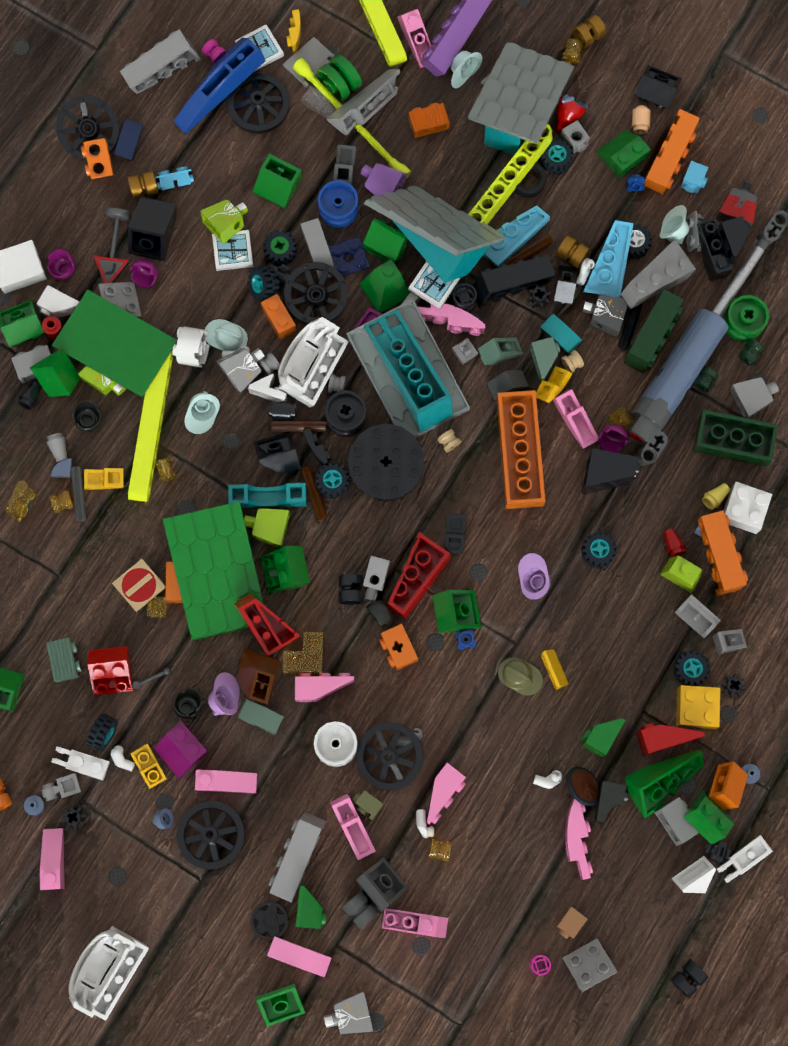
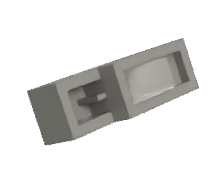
[301,218,335,280]

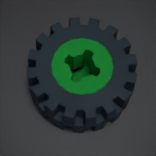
[263,230,297,266]

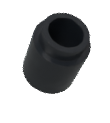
[269,402,296,421]

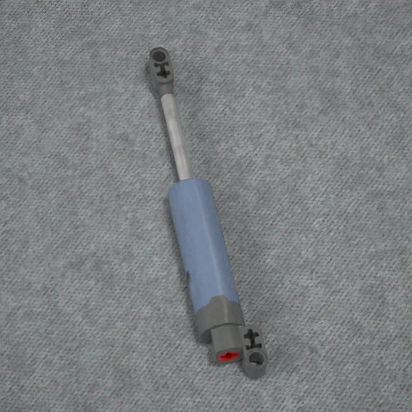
[627,210,788,466]

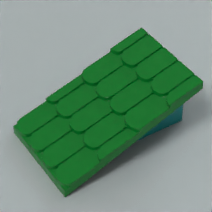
[163,501,264,641]

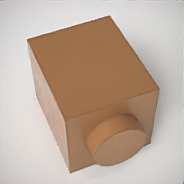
[556,906,588,939]

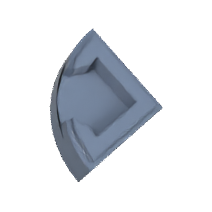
[51,458,73,478]

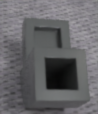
[333,144,356,184]

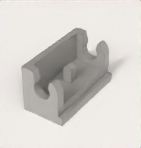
[675,594,721,639]

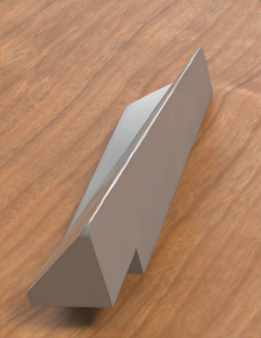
[326,69,400,135]

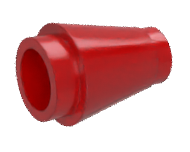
[663,528,686,557]

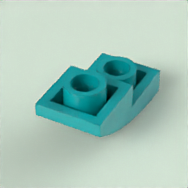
[540,314,582,354]

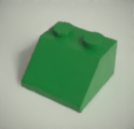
[596,130,651,179]
[0,299,44,347]
[432,590,481,633]
[580,718,625,758]
[683,789,734,845]

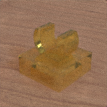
[608,406,634,429]
[146,597,167,617]

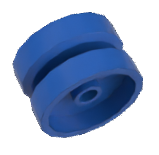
[318,180,359,228]

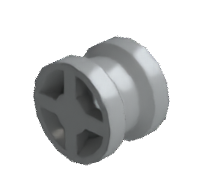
[258,353,280,376]
[328,374,346,393]

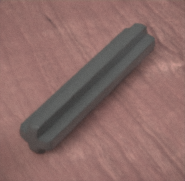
[71,466,87,522]

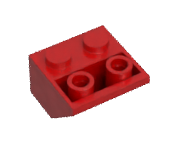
[87,646,133,695]

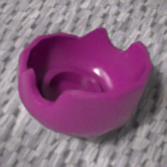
[47,249,76,280]
[130,259,158,288]
[598,424,629,453]

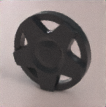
[251,902,288,940]

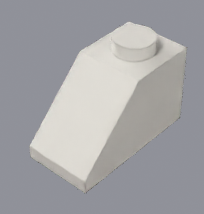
[36,285,79,318]

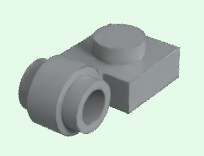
[41,773,82,801]

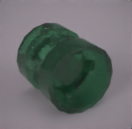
[738,339,764,365]
[693,366,718,392]

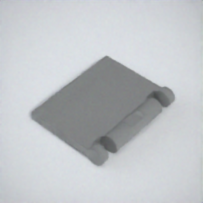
[283,37,335,88]

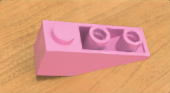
[397,9,431,68]
[295,673,354,702]
[426,763,466,825]
[382,908,448,938]

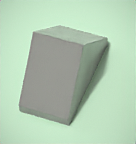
[712,629,747,655]

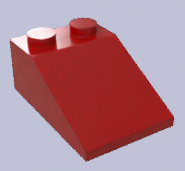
[635,723,705,756]

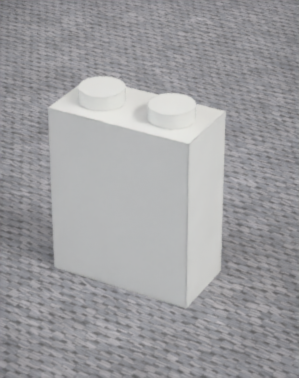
[0,240,47,294]

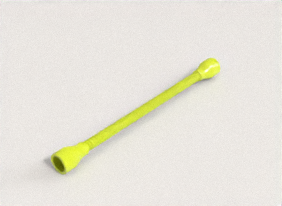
[293,58,411,177]

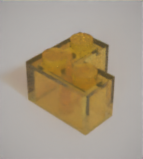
[282,632,324,674]

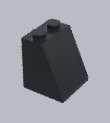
[128,197,177,261]
[582,448,640,494]

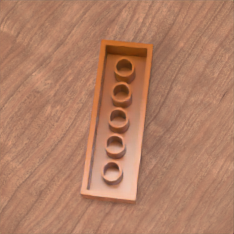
[496,390,545,509]

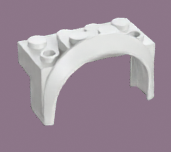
[278,317,349,407]
[68,926,149,1021]

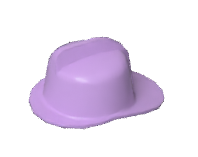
[518,553,551,599]
[208,672,240,716]

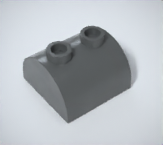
[356,857,409,912]

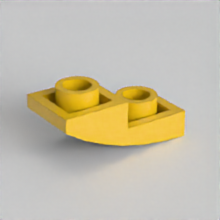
[286,9,301,53]
[130,743,167,789]

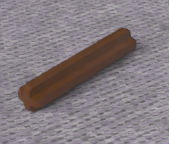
[504,234,553,265]
[271,420,327,432]
[301,466,327,520]

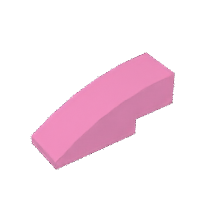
[553,389,599,449]
[330,793,376,860]
[267,936,332,977]

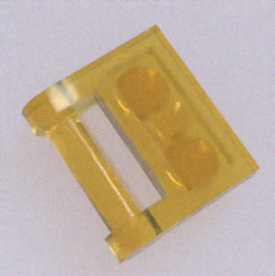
[5,481,35,522]

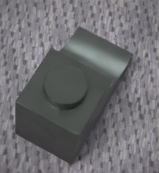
[594,781,628,823]

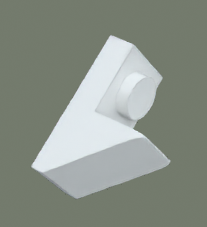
[248,374,288,402]

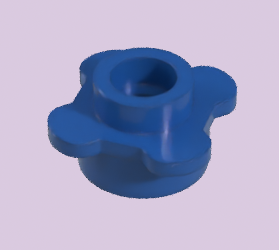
[627,174,645,192]
[455,629,476,650]

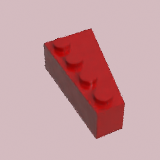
[388,532,452,620]

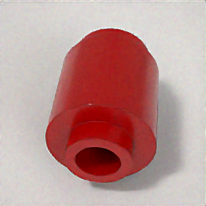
[42,316,63,340]

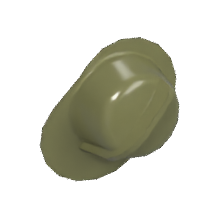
[498,657,543,696]

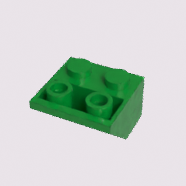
[253,154,303,209]
[363,218,407,265]
[260,546,310,594]
[0,668,25,712]

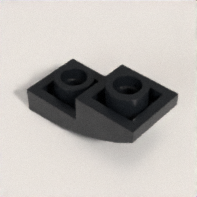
[303,429,331,466]

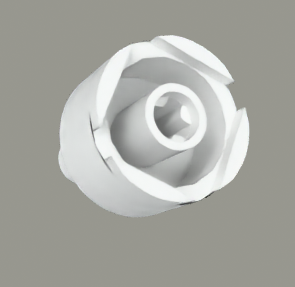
[172,327,210,367]

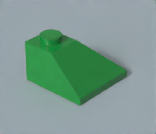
[360,259,410,314]
[296,885,327,929]

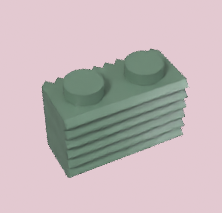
[46,637,82,683]

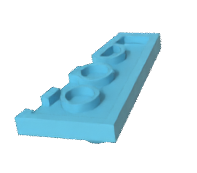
[483,205,550,268]
[583,220,634,297]

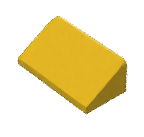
[541,649,568,690]

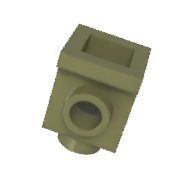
[352,790,384,821]

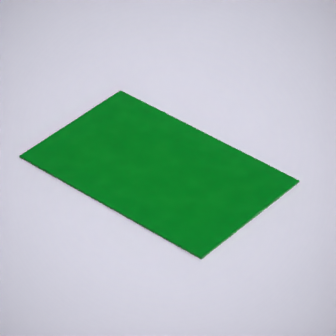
[52,289,177,397]

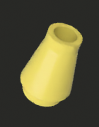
[702,483,731,510]

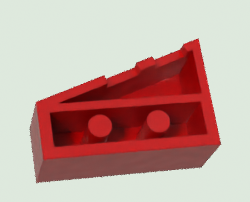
[234,593,300,657]

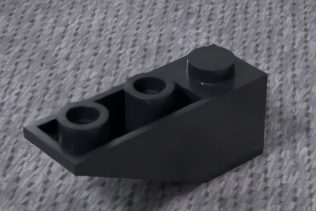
[697,218,734,282]

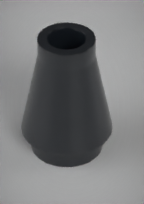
[18,381,42,410]

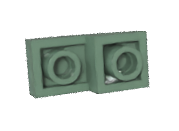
[237,699,283,735]

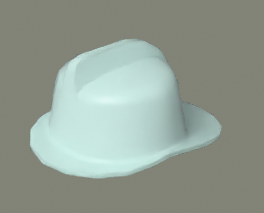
[451,51,482,88]
[660,205,689,245]
[205,319,248,351]
[184,391,220,434]

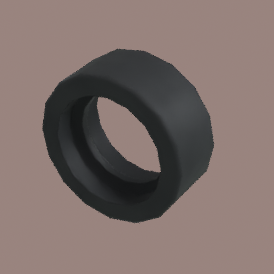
[511,161,546,198]

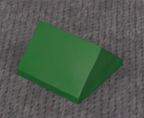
[30,348,81,397]
[255,983,305,1027]

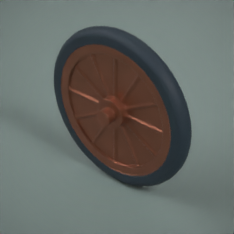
[566,766,600,806]

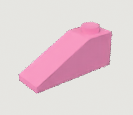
[195,770,257,793]
[40,828,65,890]

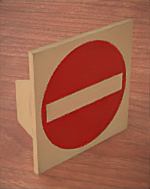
[112,559,166,612]

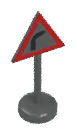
[94,208,132,283]

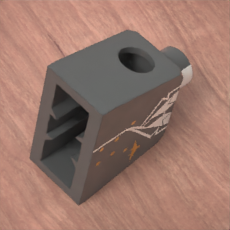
[582,295,628,337]

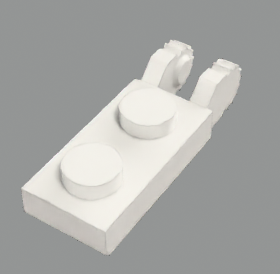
[51,746,110,781]
[717,835,773,883]

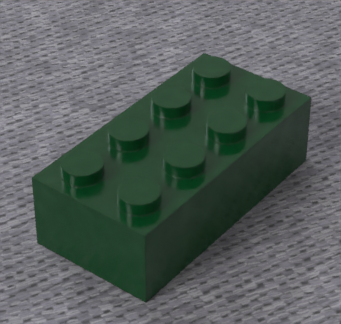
[624,289,684,374]
[693,409,778,466]

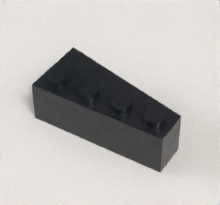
[472,255,556,308]

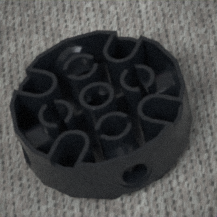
[348,423,425,502]

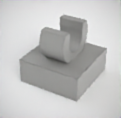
[452,338,478,365]

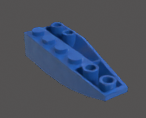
[173,37,266,134]

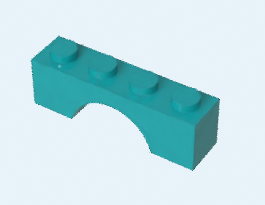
[228,483,307,508]

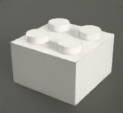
[724,482,772,534]

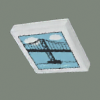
[235,25,284,72]
[212,230,253,271]
[408,261,460,309]

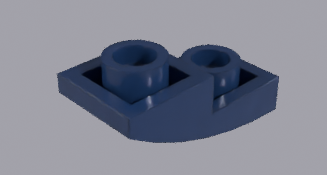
[114,119,143,160]

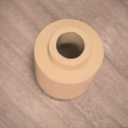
[632,105,651,134]

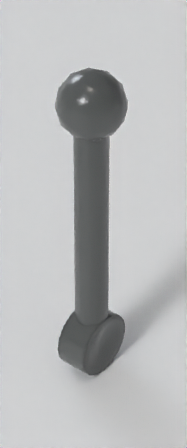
[132,668,171,689]

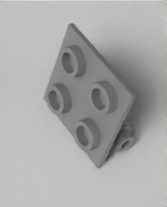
[98,282,142,317]
[563,939,617,992]

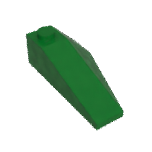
[625,749,704,818]

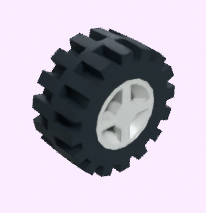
[627,223,652,259]

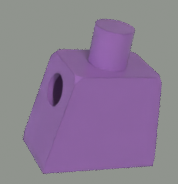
[361,163,408,196]

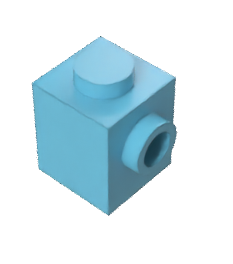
[681,161,708,194]

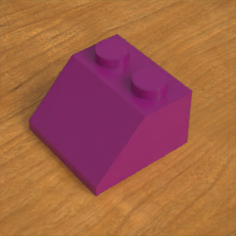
[154,721,209,779]

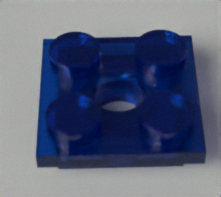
[328,237,370,276]

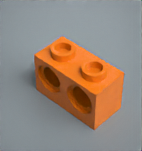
[81,138,114,179]

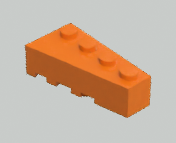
[644,109,700,194]
[698,510,748,596]

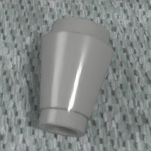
[46,433,68,462]

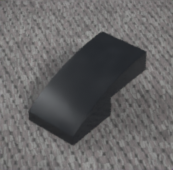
[444,513,466,554]

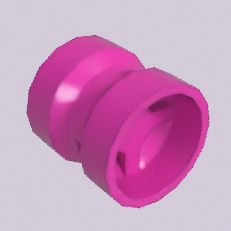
[202,39,227,64]
[529,954,551,976]

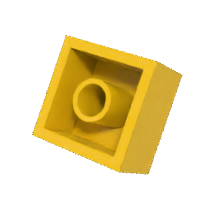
[676,685,720,729]

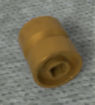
[572,14,607,48]
[127,170,159,200]
[556,234,591,269]

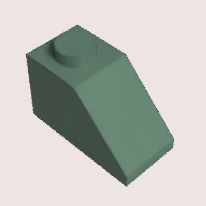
[478,337,523,365]
[530,337,560,383]

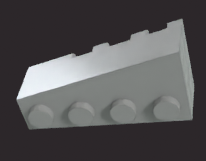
[120,29,201,94]
[621,240,696,309]
[268,812,327,902]

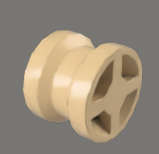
[561,350,584,373]
[437,429,461,452]

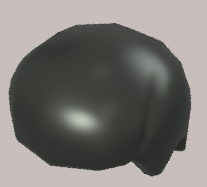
[72,400,101,432]
[365,600,393,629]
[173,688,203,719]

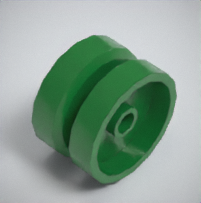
[317,54,362,102]
[724,295,769,342]

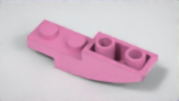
[417,303,485,336]
[565,798,593,880]

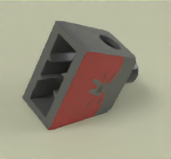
[716,182,757,229]

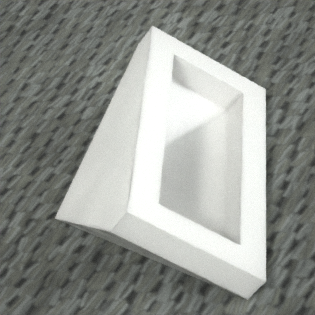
[672,856,716,893]

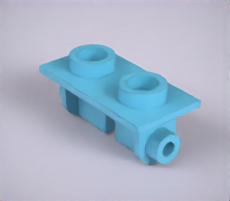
[155,166,194,191]

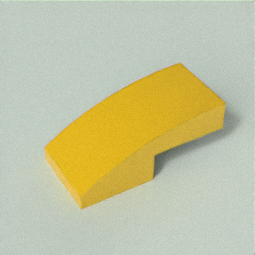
[536,366,572,403]
[84,468,123,490]

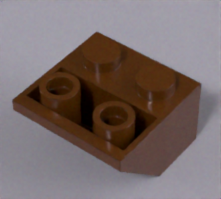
[236,649,281,704]

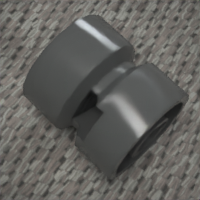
[342,891,380,929]

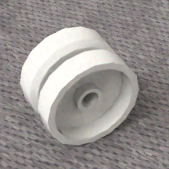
[314,721,358,767]

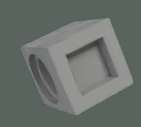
[561,120,590,154]

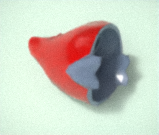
[555,94,587,132]

